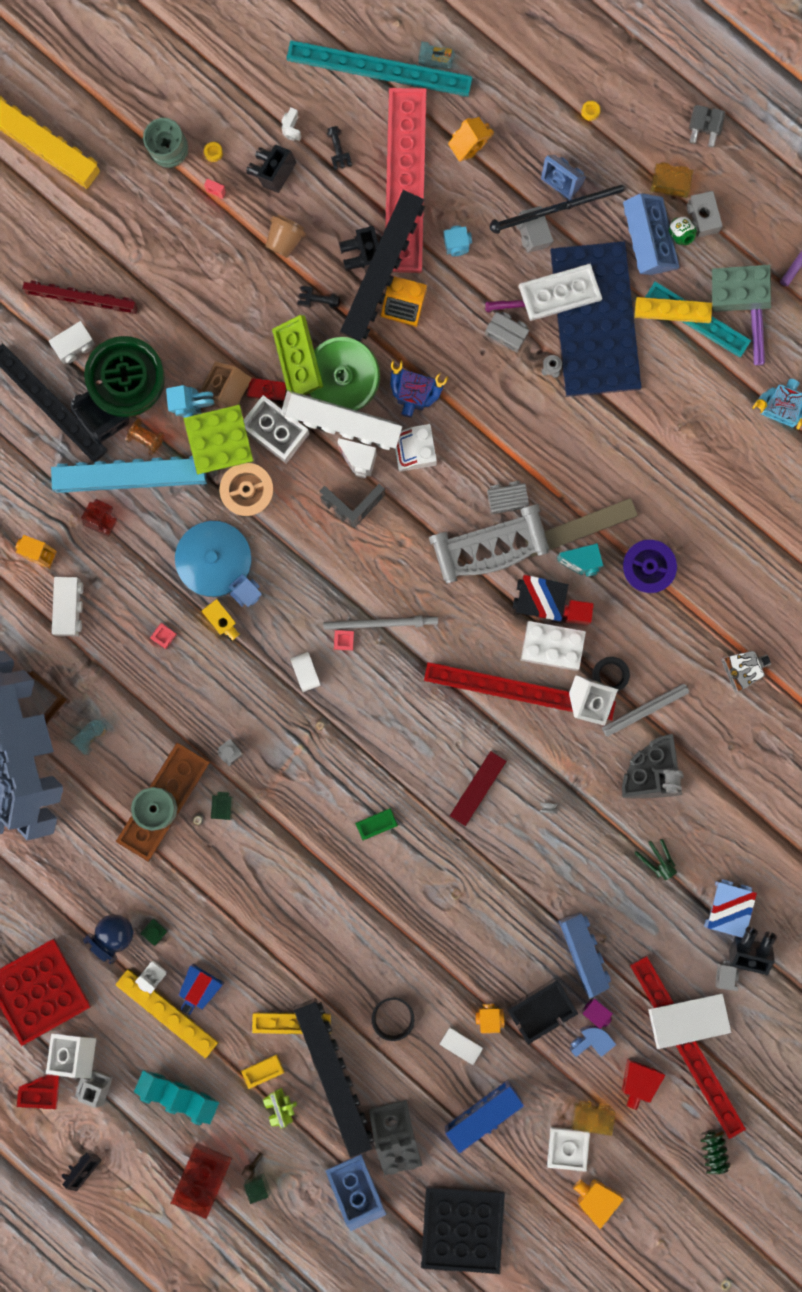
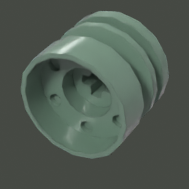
[143,118,189,168]

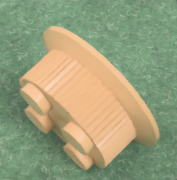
[220,463,273,516]

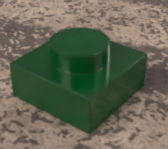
[140,918,168,946]

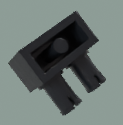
[246,144,297,193]
[338,226,379,273]
[729,927,777,975]

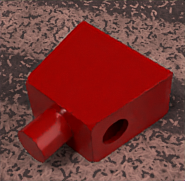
[622,1059,665,1110]

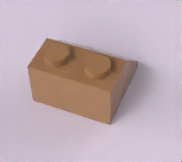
[199,362,252,408]

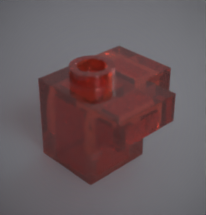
[81,499,117,537]

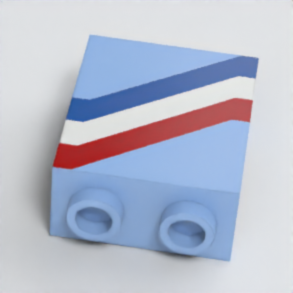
[704,879,757,938]

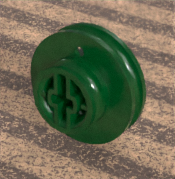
[84,336,165,417]

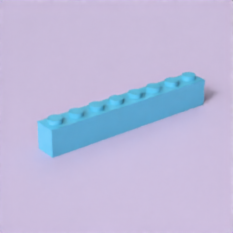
[51,456,207,493]

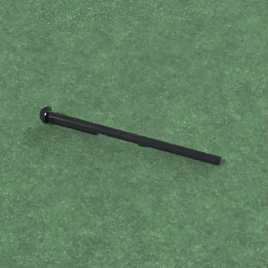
[490,185,624,234]

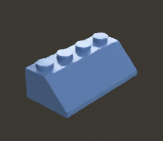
[623,193,680,275]
[558,912,611,998]

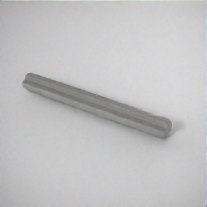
[602,684,689,737]

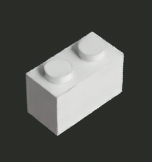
[49,321,96,364]

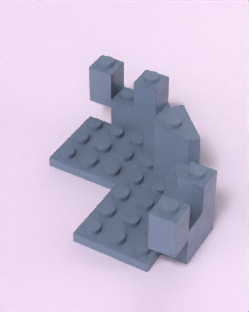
[0,651,63,841]

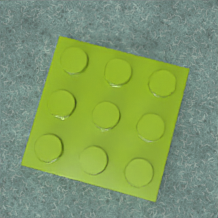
[183,405,254,475]

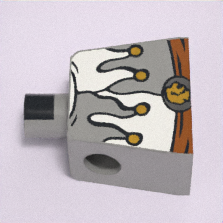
[721,651,771,693]

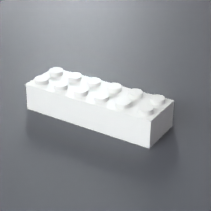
[281,390,402,450]

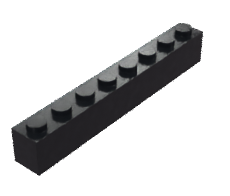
[340,190,425,342]
[294,998,374,1158]

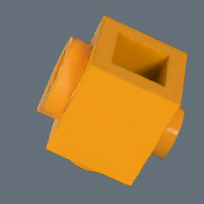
[475,1003,504,1033]

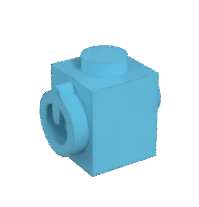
[443,225,472,256]

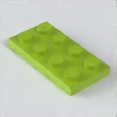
[272,315,323,395]

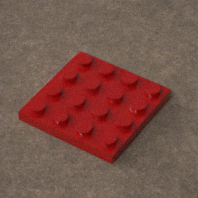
[0,938,91,1046]

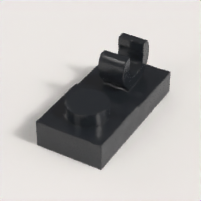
[62,1152,102,1191]

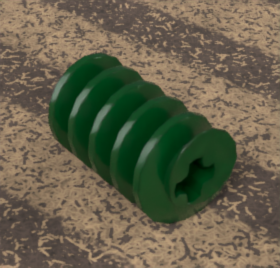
[700,1130,730,1175]

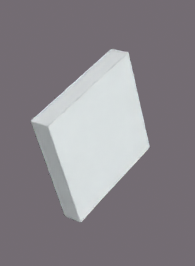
[547,1126,590,1172]

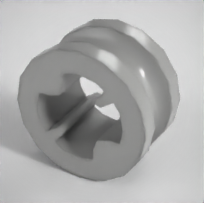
[540,803,558,814]

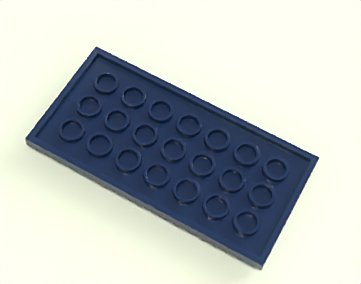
[550,241,642,397]

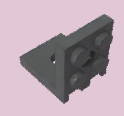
[319,484,385,528]
[369,1100,422,1176]

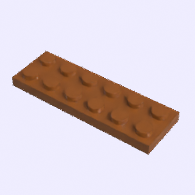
[115,742,210,862]

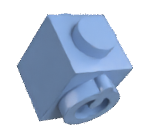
[229,574,262,607]

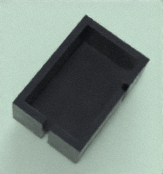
[506,977,578,1045]

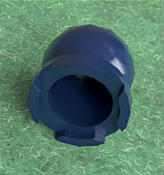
[83,914,134,965]

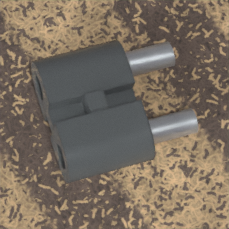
[689,105,726,148]

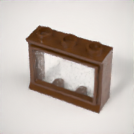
[18,670,70,725]

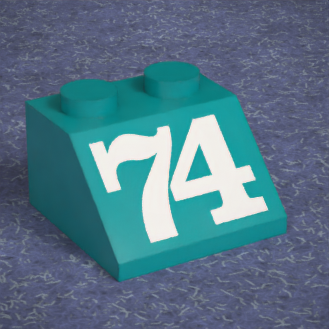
[557,543,603,577]

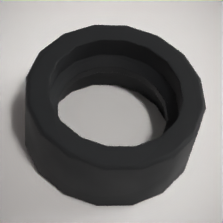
[592,657,630,692]

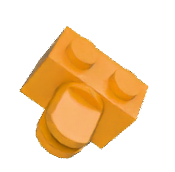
[448,117,494,162]

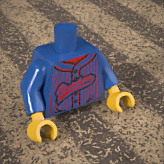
[390,359,449,418]

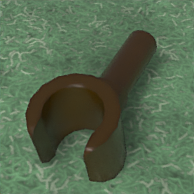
[242,1152,264,1180]

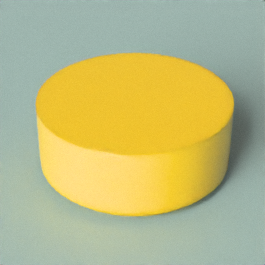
[581,101,600,121]
[204,142,223,162]

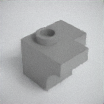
[75,1070,113,1108]

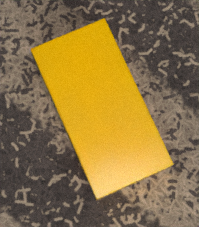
[241,1054,285,1089]

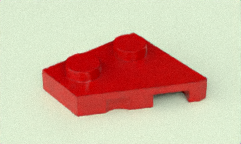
[16,1074,60,1109]

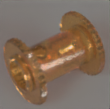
[126,419,164,455]

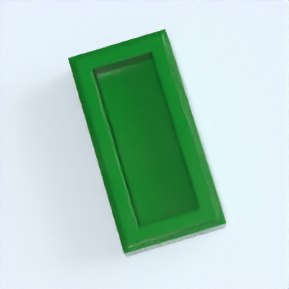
[355,808,398,841]

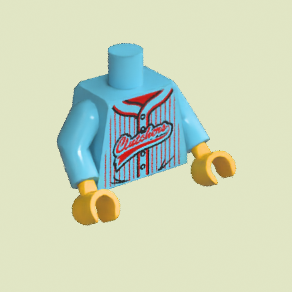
[752,379,802,430]

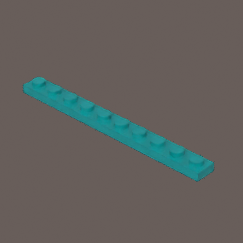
[286,40,473,97]

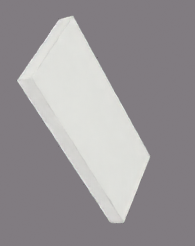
[519,264,602,321]
[648,994,731,1049]

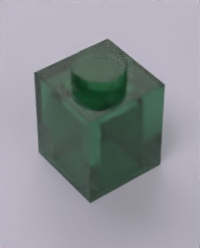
[211,792,234,820]
[243,1173,271,1204]

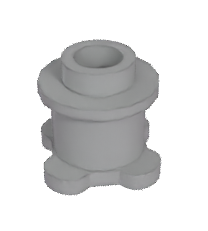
[541,355,562,378]
[662,770,684,793]

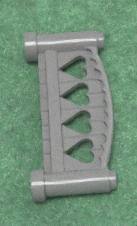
[429,504,549,584]

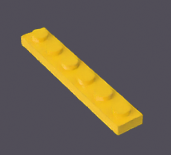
[115,969,219,1059]

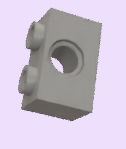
[687,191,723,238]

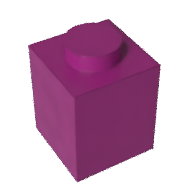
[580,997,613,1029]

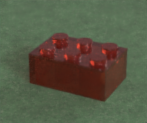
[170,1143,233,1219]

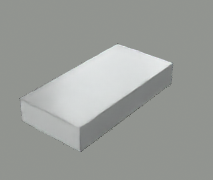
[439,1027,483,1065]

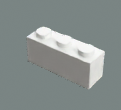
[52,577,83,636]

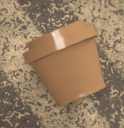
[265,214,306,258]

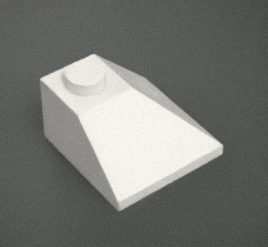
[569,675,618,726]

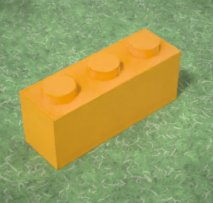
[16,535,57,569]

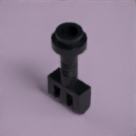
[327,126,352,170]
[297,286,340,309]

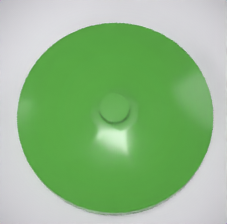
[309,337,380,411]

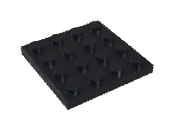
[421,1186,505,1274]

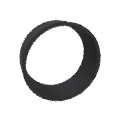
[372,998,415,1041]

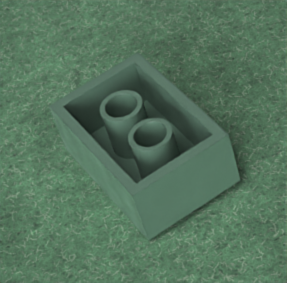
[712,265,771,312]

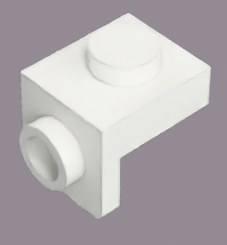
[282,107,301,141]
[135,961,167,994]

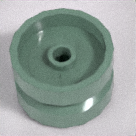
[131,787,178,831]

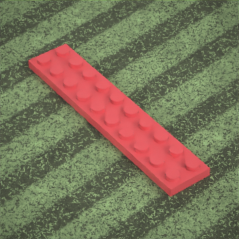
[385,88,426,273]

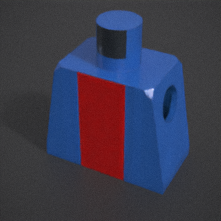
[179,964,224,1015]

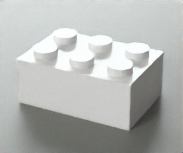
[244,395,309,464]
[520,621,586,671]

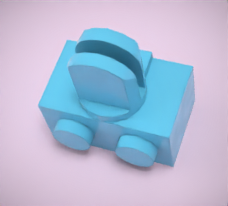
[166,385,214,418]

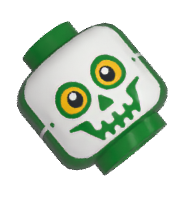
[668,217,697,245]

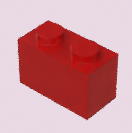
[562,600,594,626]

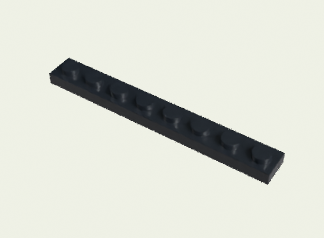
[0,343,108,463]

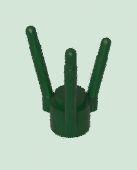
[635,839,677,880]

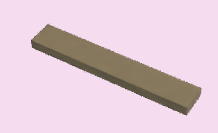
[524,498,638,558]

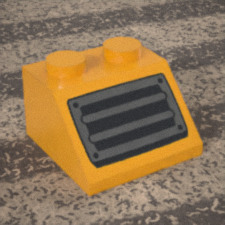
[381,276,427,327]

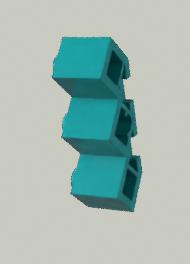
[134,1070,220,1125]

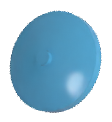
[175,521,252,597]

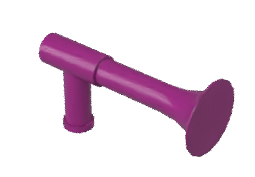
[485,300,525,313]

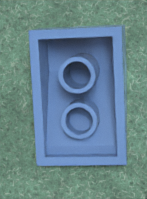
[541,155,586,200]
[325,1155,387,1231]

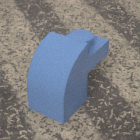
[569,1025,616,1057]

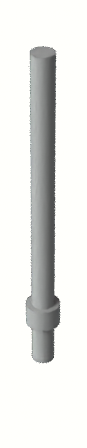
[323,615,438,630]

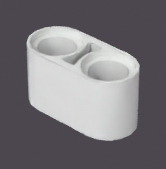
[290,652,321,692]

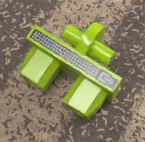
[263,1088,297,1129]

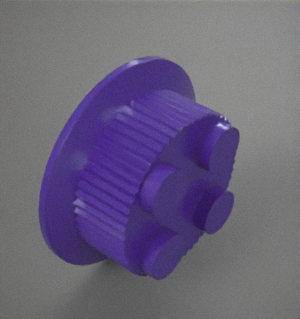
[623,540,677,593]

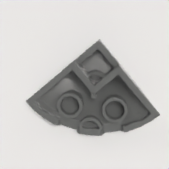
[622,734,682,798]

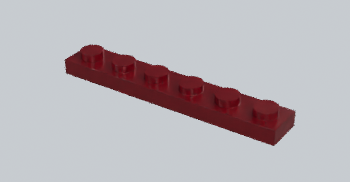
[22,280,138,314]

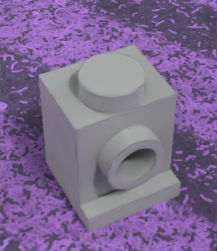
[217,739,244,766]
[715,960,739,991]

